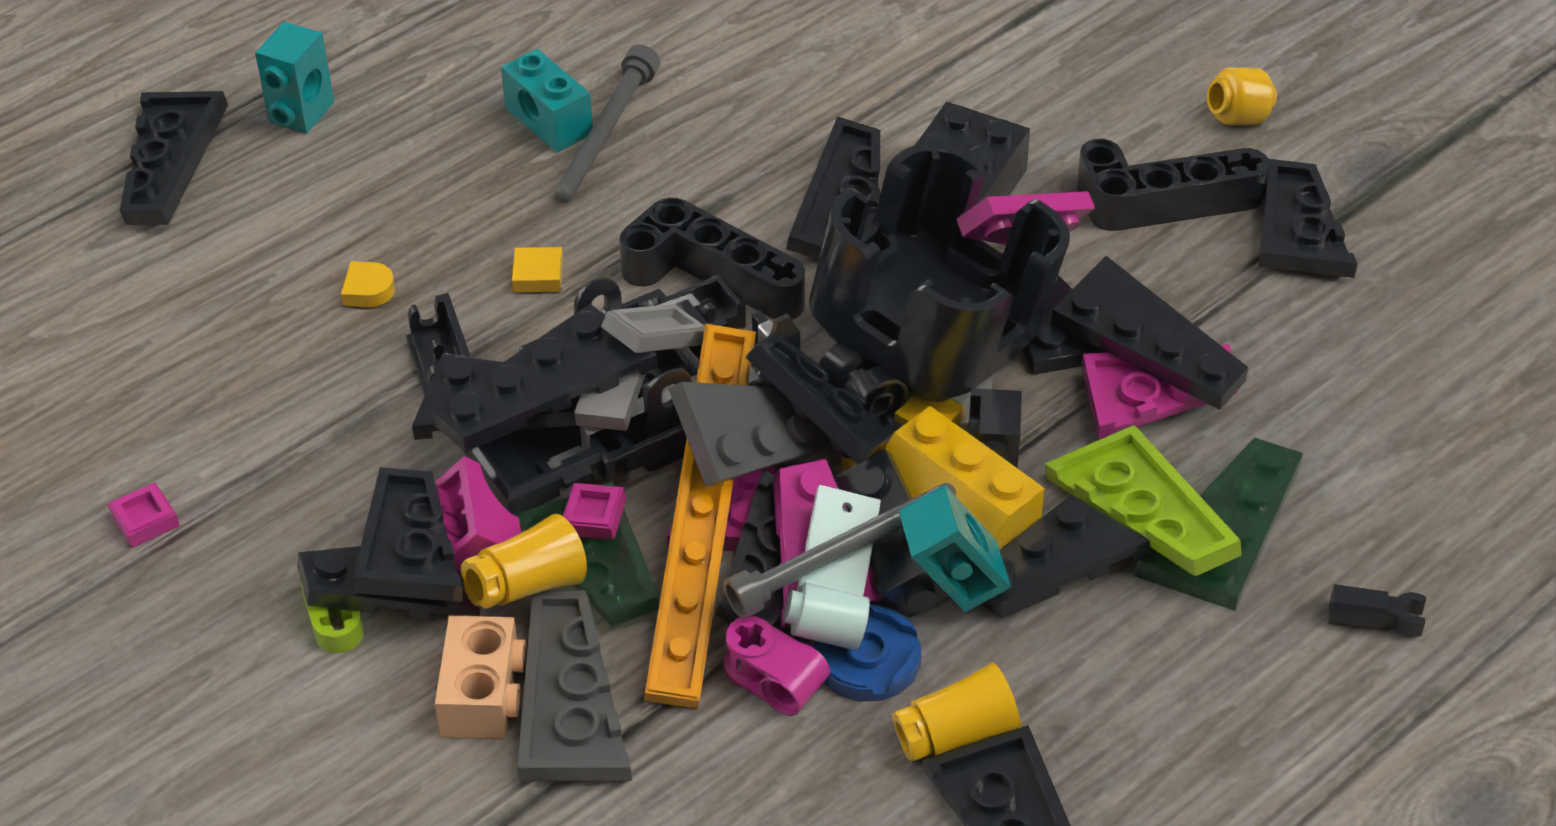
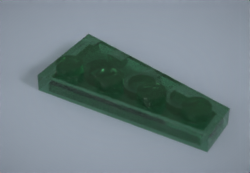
[1135,437,1303,611]

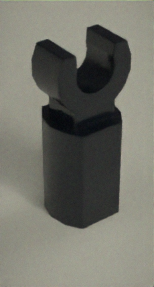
[1328,584,1426,638]

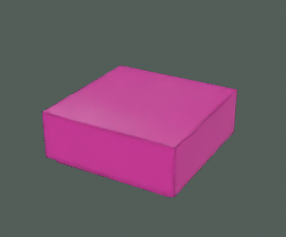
[107,482,180,548]
[563,483,627,540]

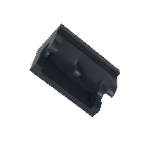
[406,293,471,396]

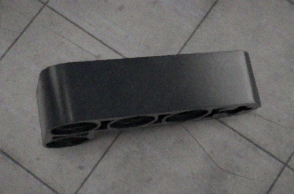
[1077,139,1270,231]
[619,197,805,320]

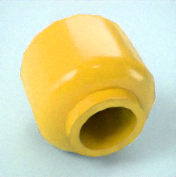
[1207,67,1277,126]

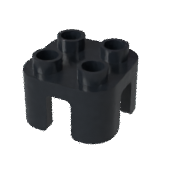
[809,143,1070,402]

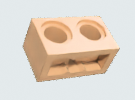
[435,616,527,739]

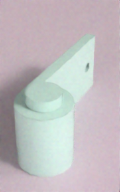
[783,485,881,650]

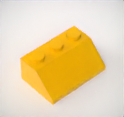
[885,406,1045,550]

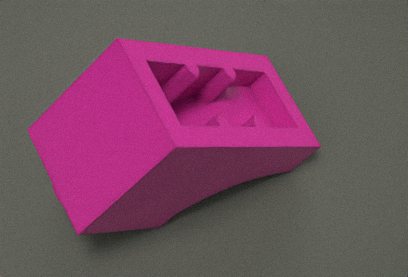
[435,456,521,573]

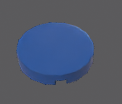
[814,605,921,701]

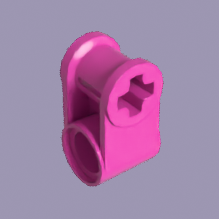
[724,616,830,716]

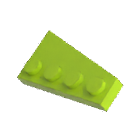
[1045,425,1242,576]

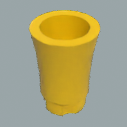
[460,514,587,609]
[892,662,1021,762]

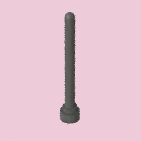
[555,44,661,202]
[723,483,956,619]

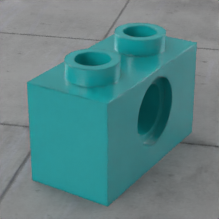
[255,21,334,134]
[501,48,593,153]
[899,484,1011,612]

